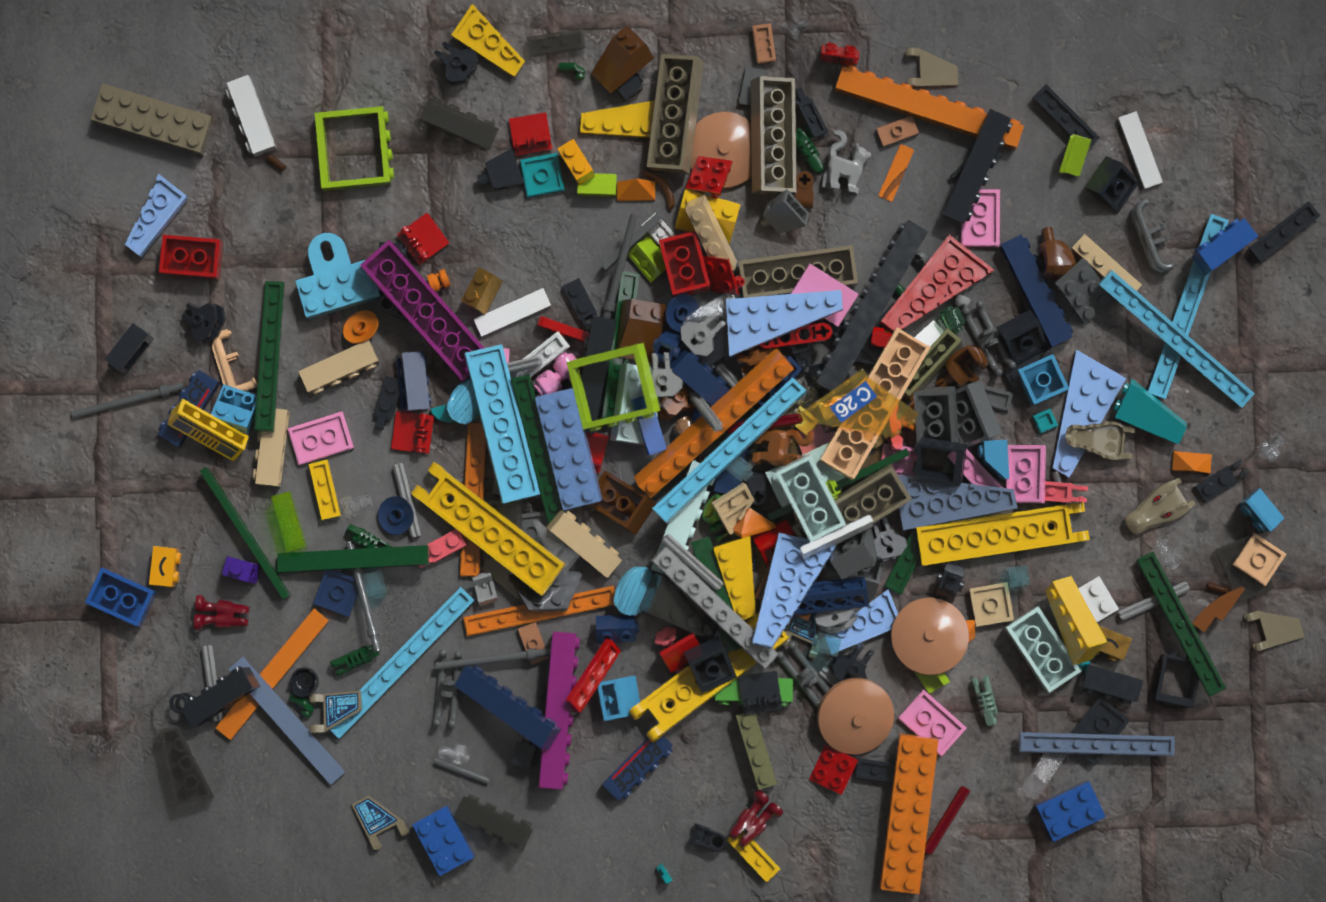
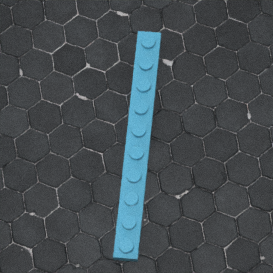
[1147,214,1229,400]
[1098,270,1255,408]
[652,378,807,524]
[331,587,475,739]

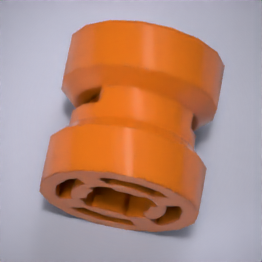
[427,269,451,292]

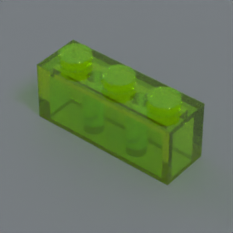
[271,491,308,553]

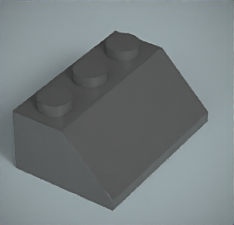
[955,380,1002,448]
[913,386,959,449]
[818,554,884,600]

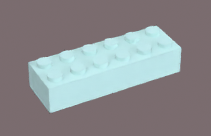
[651,461,715,575]

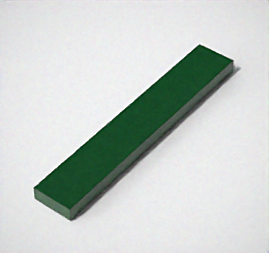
[691,537,741,653]

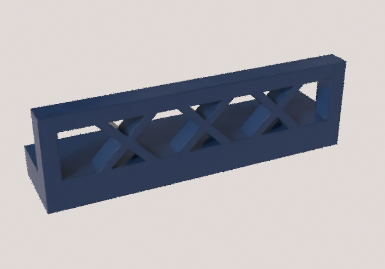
[794,577,868,615]

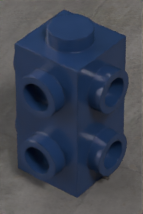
[652,327,687,363]
[596,614,639,643]

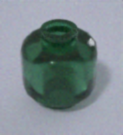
[937,305,966,334]

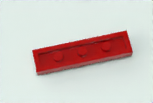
[566,639,621,713]

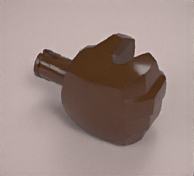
[1036,227,1076,280]
[935,345,988,387]

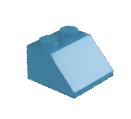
[1018,354,1069,407]
[977,440,1010,481]

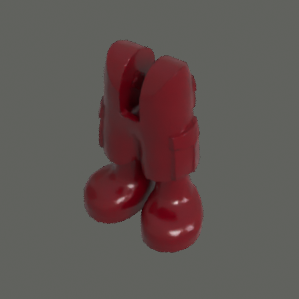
[194,595,250,631]
[729,789,784,848]

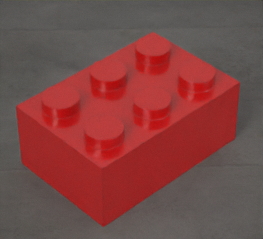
[659,231,710,297]
[159,234,223,280]

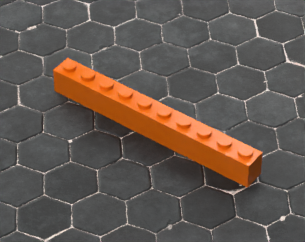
[835,65,1024,150]
[634,348,794,498]

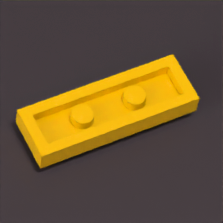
[309,460,341,520]
[726,829,780,882]

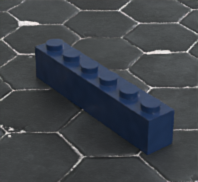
[999,234,1073,349]
[454,665,561,749]

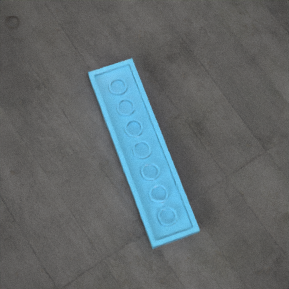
[464,344,540,504]

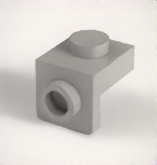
[472,573,498,606]

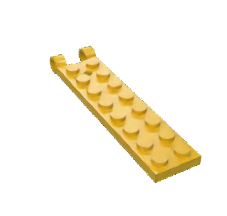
[411,462,566,596]
[916,502,1090,566]
[629,612,789,743]

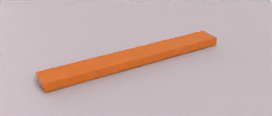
[460,423,487,577]
[463,586,615,636]
[216,608,329,740]

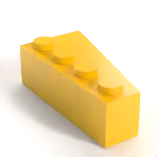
[713,536,756,620]
[1045,576,1107,666]

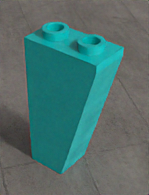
[1113,379,1187,444]

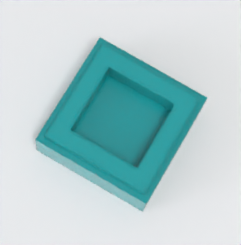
[1032,408,1058,434]

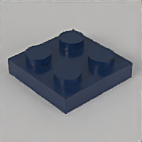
[313,570,358,617]

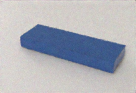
[630,396,667,455]

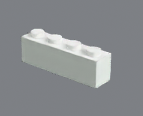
[226,75,277,157]

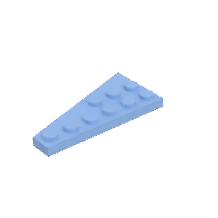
[726,290,843,357]
[1052,350,1126,478]
[753,533,836,649]

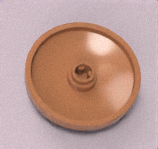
[690,112,752,188]
[891,598,969,675]
[817,678,894,754]

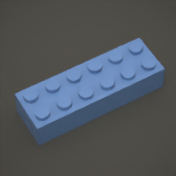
[535,388,602,510]

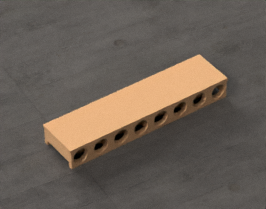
[819,327,931,480]

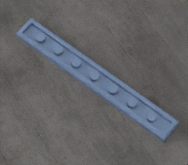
[229,656,345,785]
[1019,732,1175,756]

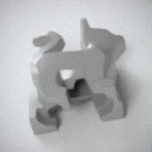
[822,130,871,194]

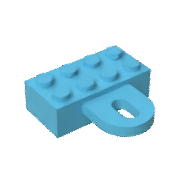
[295,233,381,320]

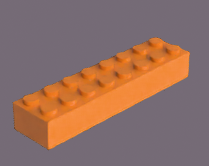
[879,733,939,894]

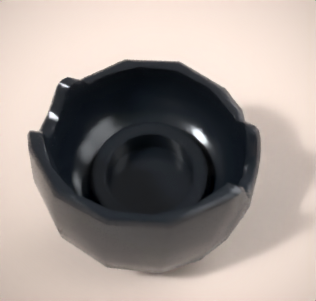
[289,667,319,697]

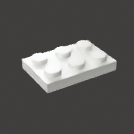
[1049,576,1119,622]

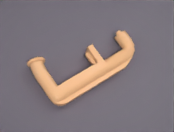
[212,329,258,392]

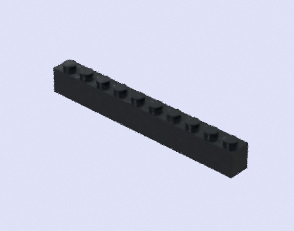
[813,220,928,396]

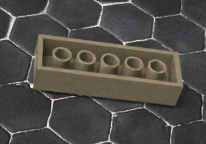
[647,54,704,174]
[751,76,796,195]
[91,83,215,156]
[738,245,858,298]
[792,464,912,545]

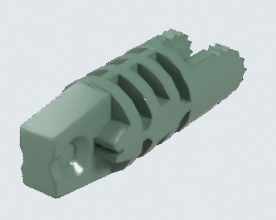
[972,675,998,726]

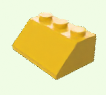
[675,189,741,244]

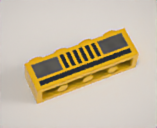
[167,399,249,461]

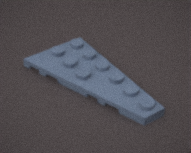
[898,474,1017,531]

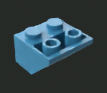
[211,384,257,435]
[1239,488,1284,533]
[598,675,640,721]

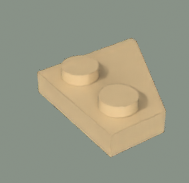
[712,482,754,535]

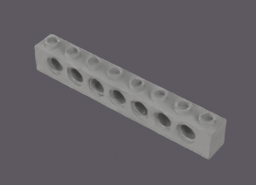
[650,546,778,668]

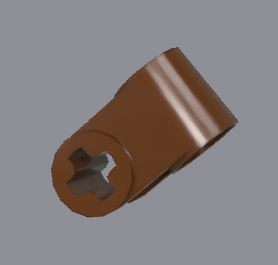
[794,171,814,209]

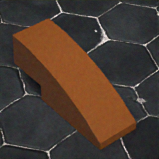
[1192,586,1245,632]

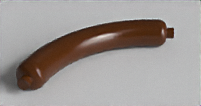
[644,170,675,210]

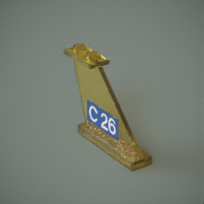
[798,369,919,438]

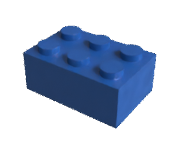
[1192,218,1258,275]
[85,567,157,627]
[1034,781,1106,842]
[412,805,475,876]

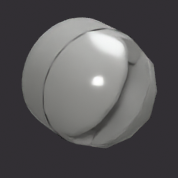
[955,294,971,310]

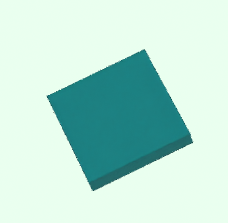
[520,153,565,198]

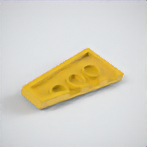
[451,4,525,78]
[580,100,655,138]

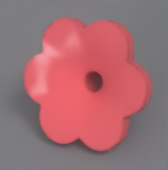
[655,627,677,646]

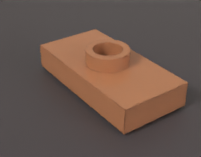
[752,23,776,64]
[876,116,919,147]
[518,622,549,665]

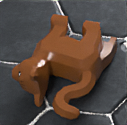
[752,428,813,466]

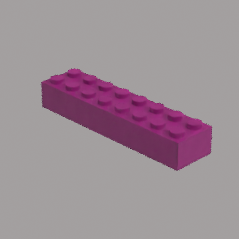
[359,240,484,381]
[539,632,580,789]

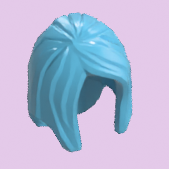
[446,378,479,425]
[613,567,655,615]

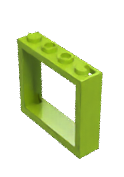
[314,106,394,191]
[566,343,660,431]

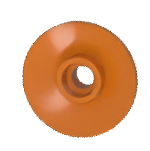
[343,310,378,344]

